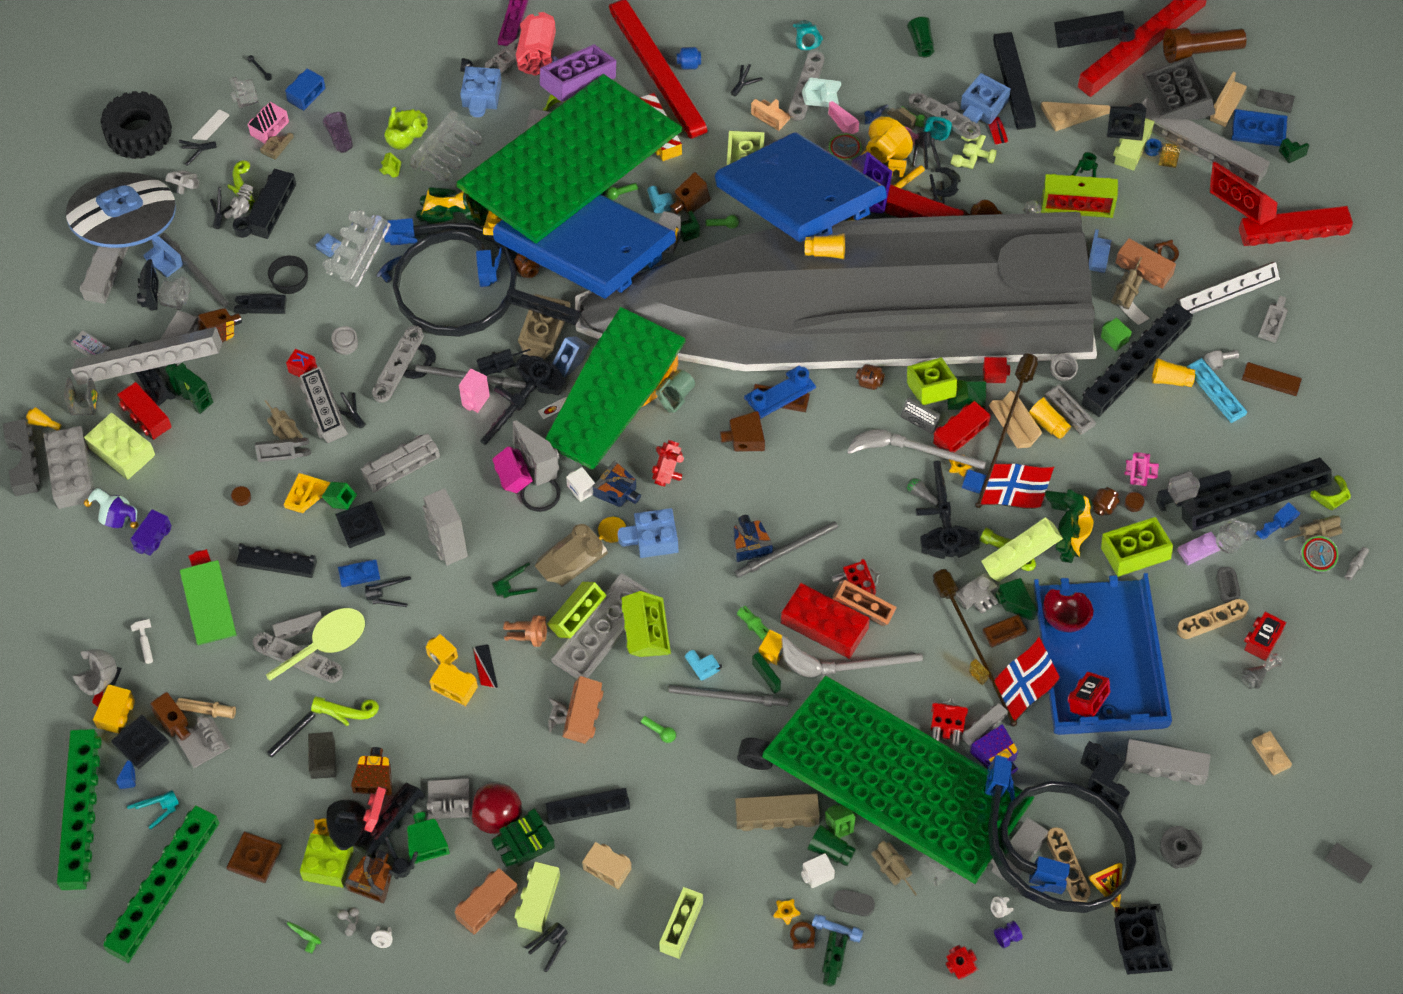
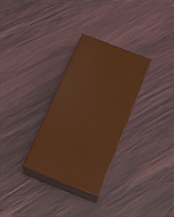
[983,615,1027,648]

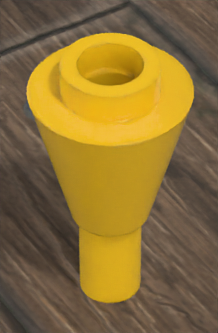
[26,407,62,431]

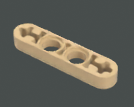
[1177,599,1249,639]
[1046,827,1091,902]

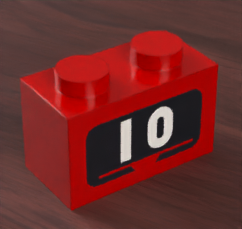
[1244,611,1287,661]
[1068,671,1110,717]

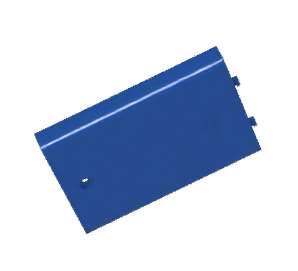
[715,132,887,242]
[493,194,676,299]
[1033,573,1172,735]

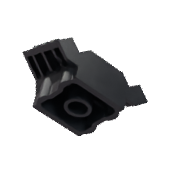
[1114,903,1173,975]

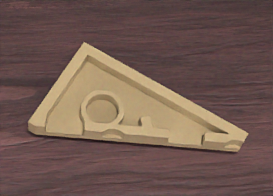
[1041,102,1110,131]

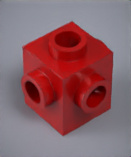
[945,945,979,980]

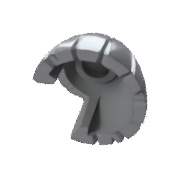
[73,649,117,695]

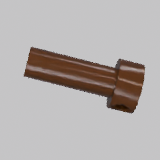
[1163,27,1247,63]

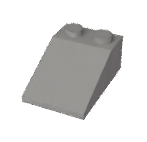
[513,420,559,486]

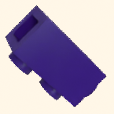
[130,509,171,556]

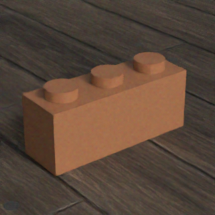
[1115,238,1176,289]
[832,580,897,626]
[562,676,604,744]
[455,868,518,935]

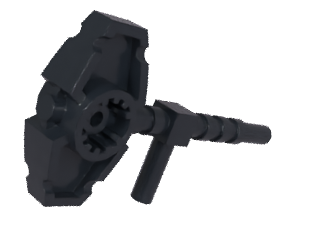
[480,355,567,445]
[916,461,980,559]

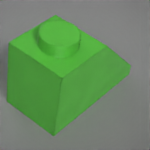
[825,805,855,838]

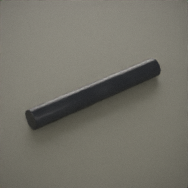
[266,711,316,758]

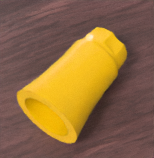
[805,233,845,259]
[1152,358,1195,387]
[1029,397,1071,439]

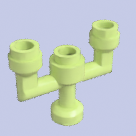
[951,129,997,169]

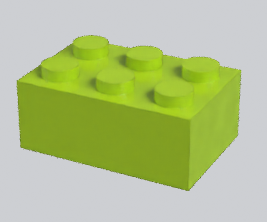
[1101,517,1173,577]

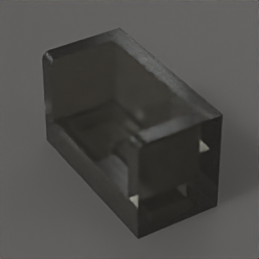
[308,732,336,779]

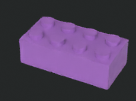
[540,44,617,102]

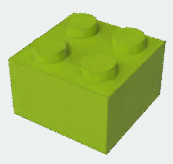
[907,357,957,405]
[300,833,354,888]

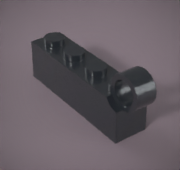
[1054,10,1136,48]
[233,168,297,239]

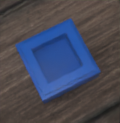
[962,469,987,494]

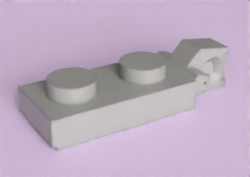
[1258,296,1288,343]

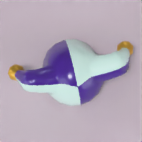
[84,488,139,529]

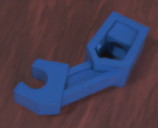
[1256,502,1301,540]

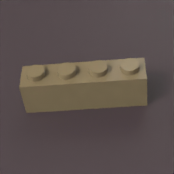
[735,794,820,831]

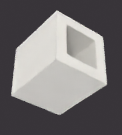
[566,467,595,502]
[801,853,835,888]

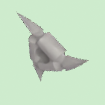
[548,697,568,732]

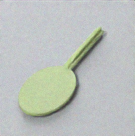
[266,608,365,681]

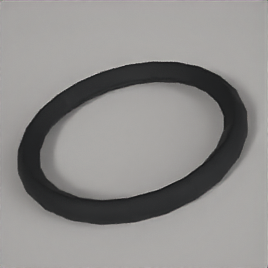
[520,479,561,512]

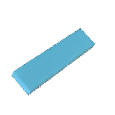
[1187,358,1247,423]

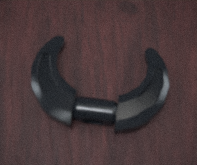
[930,167,961,197]
[403,344,436,379]

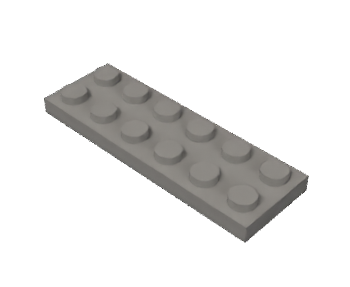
[551,573,653,679]

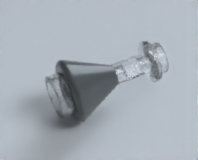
[1241,653,1283,689]

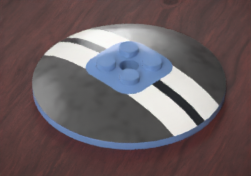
[66,172,176,248]

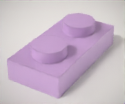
[1177,532,1222,565]

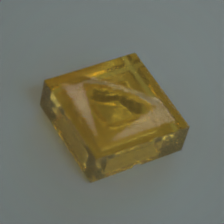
[969,659,989,685]

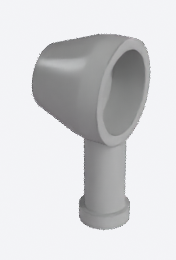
[1204,350,1239,371]

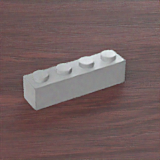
[272,611,322,639]
[963,703,1008,747]

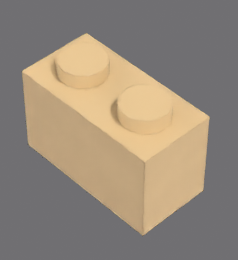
[582,842,632,890]

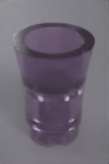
[323,112,353,153]

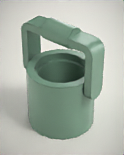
[655,369,695,413]

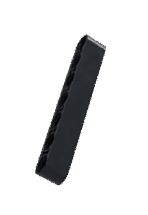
[993,32,1036,130]

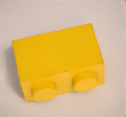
[429,662,478,706]
[93,685,135,734]

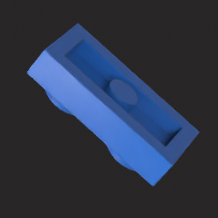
[338,559,380,587]

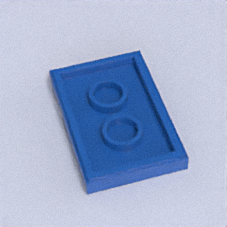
[1231,109,1288,146]

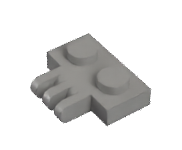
[954,572,998,614]

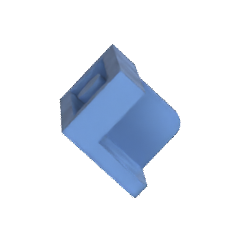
[1088,229,1112,273]
[143,235,183,277]

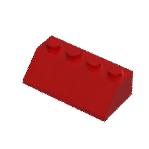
[1210,162,1277,225]

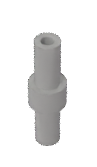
[1344,547,1369,581]

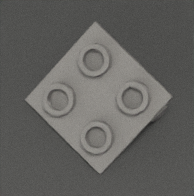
[175,716,230,768]
[427,779,470,820]

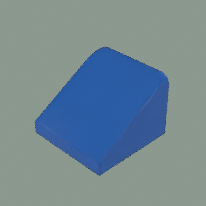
[116,761,136,789]

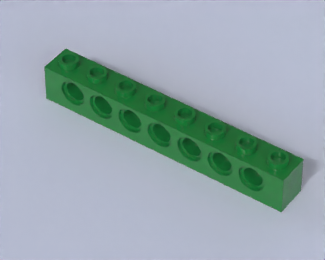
[57,729,102,890]
[103,805,220,964]

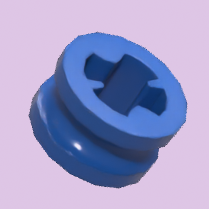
[1145,138,1162,156]

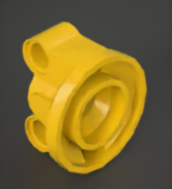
[860,116,913,163]

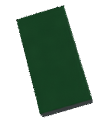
[752,652,781,694]

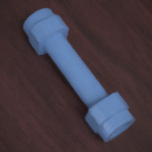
[812,914,864,943]

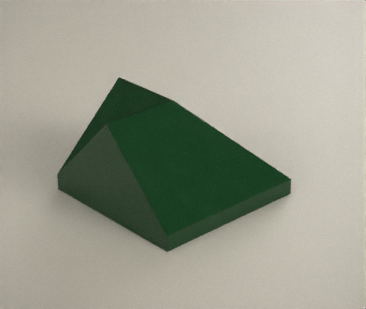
[947,376,986,410]

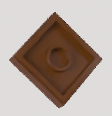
[226,831,282,884]

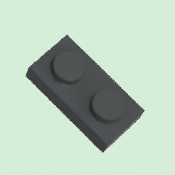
[1256,88,1295,113]

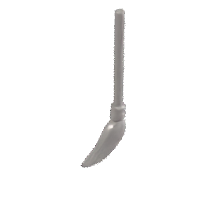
[847,429,986,469]
[782,636,923,678]

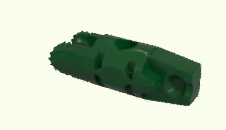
[822,930,848,987]

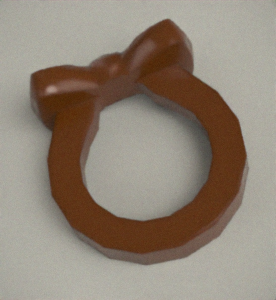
[1154,239,1179,262]
[790,922,815,950]

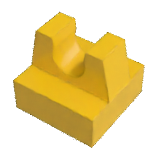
[888,159,906,178]

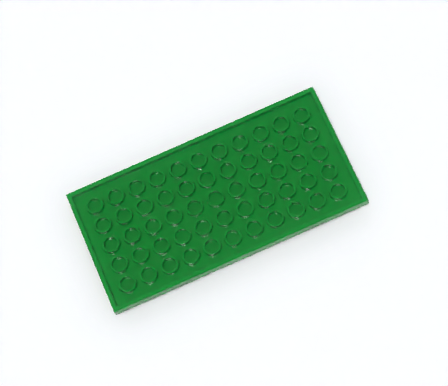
[457,74,682,244]
[762,676,1035,884]

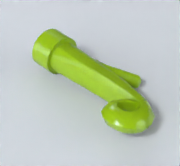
[227,160,255,210]
[979,527,1036,571]
[311,696,379,726]

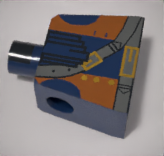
[593,461,641,507]
[734,515,773,562]

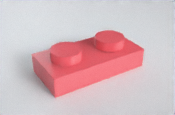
[363,787,386,832]

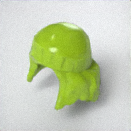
[384,107,428,150]

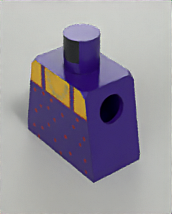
[970,724,1018,775]

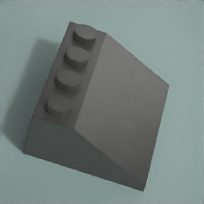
[1142,56,1215,120]

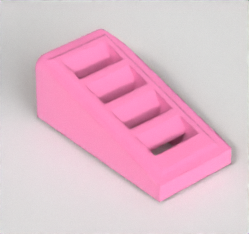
[828,101,859,135]

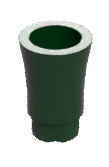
[907,17,934,58]
[807,824,856,866]

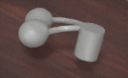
[337,908,359,936]

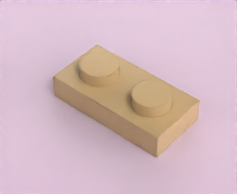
[1252,731,1292,776]

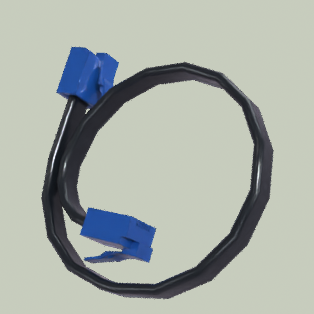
[383,218,517,337]
[985,755,1137,913]

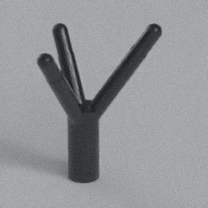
[731,64,763,97]
[179,140,217,166]
[210,187,232,229]
[339,392,366,429]

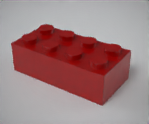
[781,583,870,659]

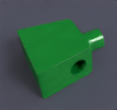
[407,812,450,864]

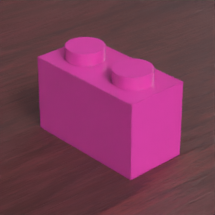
[492,446,533,494]

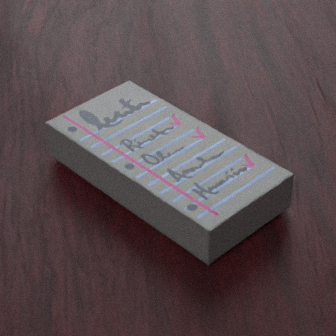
[71,331,112,356]

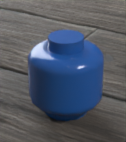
[677,47,701,70]

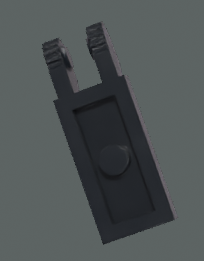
[234,294,287,314]

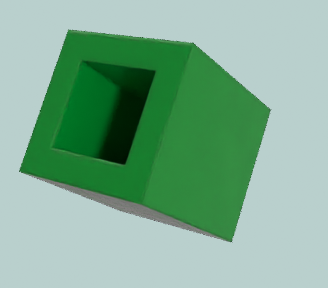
[322,481,357,510]

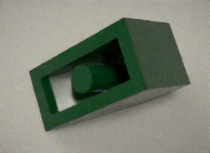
[996,578,1037,621]

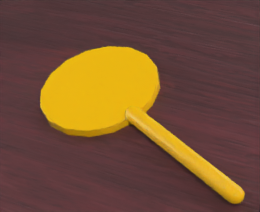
[598,517,626,543]

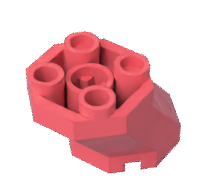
[516,12,556,76]

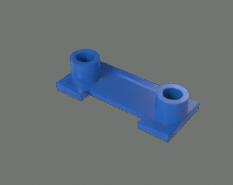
[744,365,816,419]

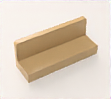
[1209,72,1247,127]
[989,391,1042,448]

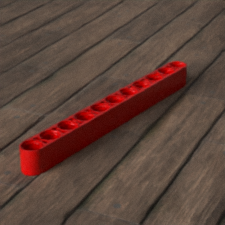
[609,0,708,139]

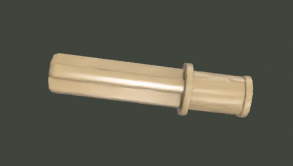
[176,698,236,719]

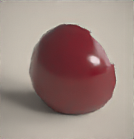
[1043,589,1094,632]
[472,782,522,834]

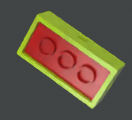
[1041,174,1118,218]

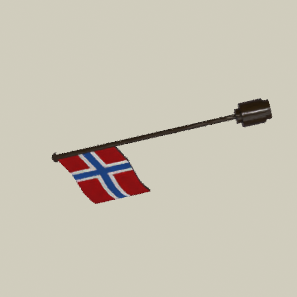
[975,353,1055,509]
[933,569,1060,727]

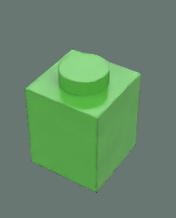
[1101,317,1132,351]

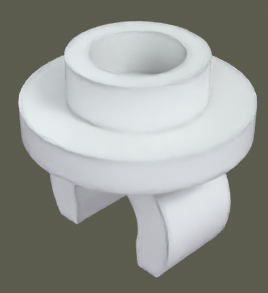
[990,896,1014,918]
[371,926,393,948]

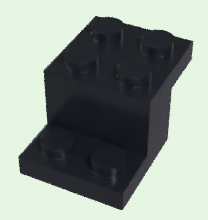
[1080,741,1130,813]

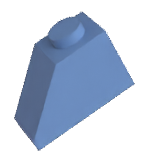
[552,336,590,379]

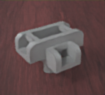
[165,170,200,194]

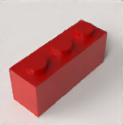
[117,382,172,440]
[933,401,991,453]

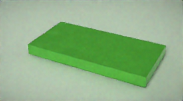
[180,560,237,646]

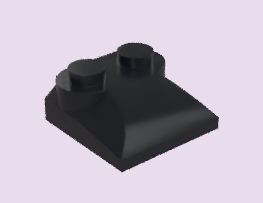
[1107,103,1147,141]
[137,259,159,311]

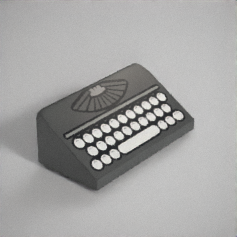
[901,397,940,434]

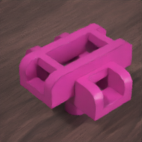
[1124,452,1159,486]

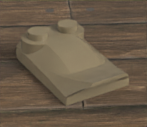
[518,294,570,360]
[534,524,608,587]

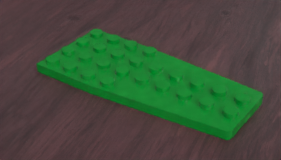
[545,307,686,469]

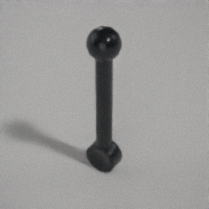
[248,55,272,81]

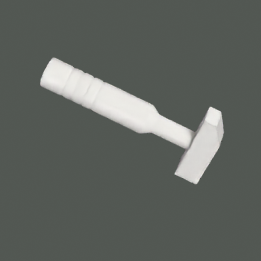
[131,619,153,664]

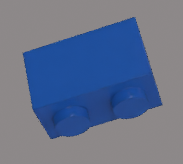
[285,68,326,111]

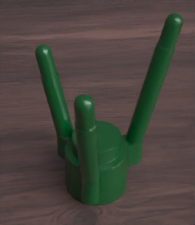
[1072,152,1098,178]
[492,562,538,599]

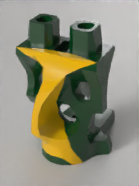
[416,187,489,226]
[1045,489,1094,563]

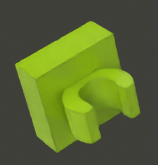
[379,152,401,178]

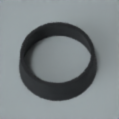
[268,255,308,294]

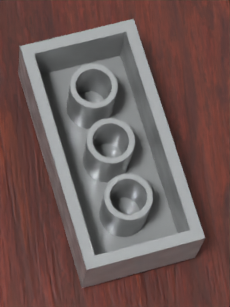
[44,426,96,509]
[422,488,468,566]

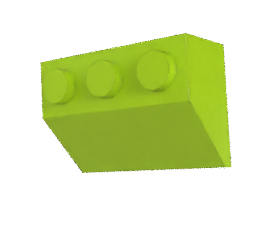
[621,591,671,657]

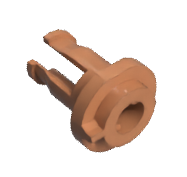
[503,615,547,647]

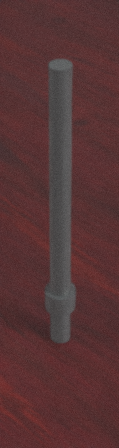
[160,233,229,307]
[415,364,526,389]
[734,521,838,578]
[669,685,789,707]

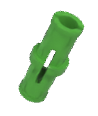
[737,606,769,641]

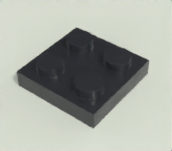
[335,501,385,548]
[111,714,169,770]

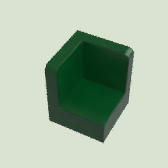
[1279,138,1310,163]
[681,211,700,242]

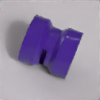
[994,920,1023,949]

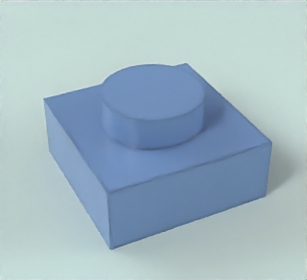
[316,233,342,257]

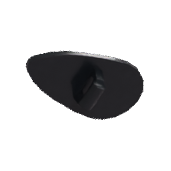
[326,800,366,850]

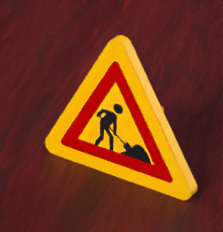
[1089,863,1123,908]

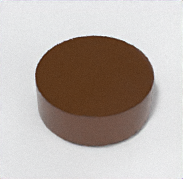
[231,486,251,506]
[1124,492,1145,512]

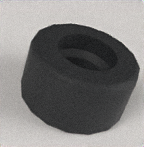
[737,738,773,770]

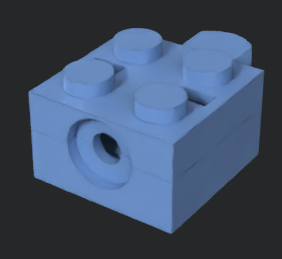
[460,66,502,117]
[960,73,1010,124]
[618,508,679,558]

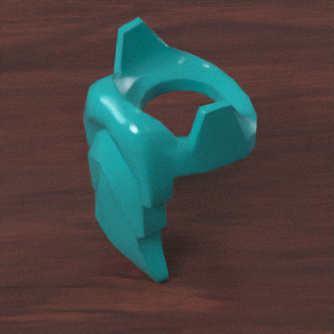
[793,20,823,50]
[923,114,952,141]

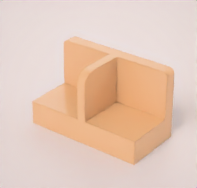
[751,99,790,131]

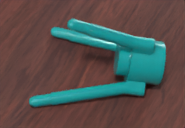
[127,790,179,829]

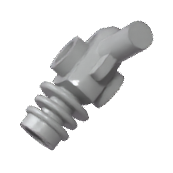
[224,184,253,219]

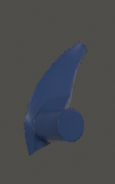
[864,104,888,125]
[377,255,402,283]

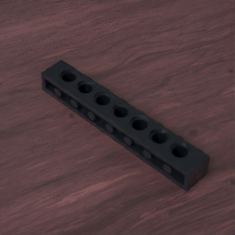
[1082,303,1194,417]
[1181,457,1332,531]

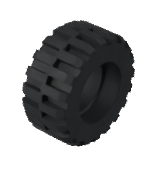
[100,91,172,159]

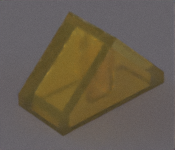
[1158,142,1180,168]

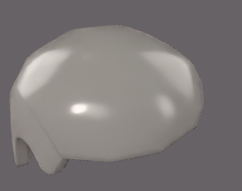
[1049,353,1078,381]

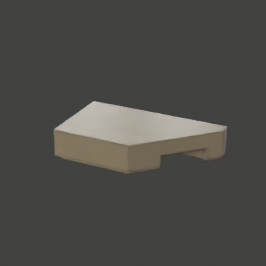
[887,107,916,131]
[260,133,294,160]

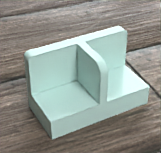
[802,78,841,107]

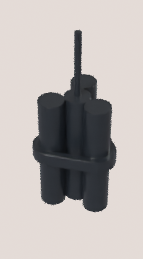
[476,348,531,376]

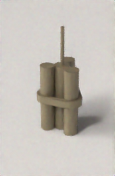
[1111,257,1143,309]
[264,400,303,440]
[1284,515,1342,542]
[871,841,917,896]

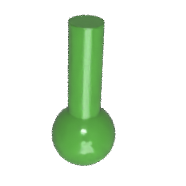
[605,182,638,200]
[705,215,739,229]
[641,716,676,743]

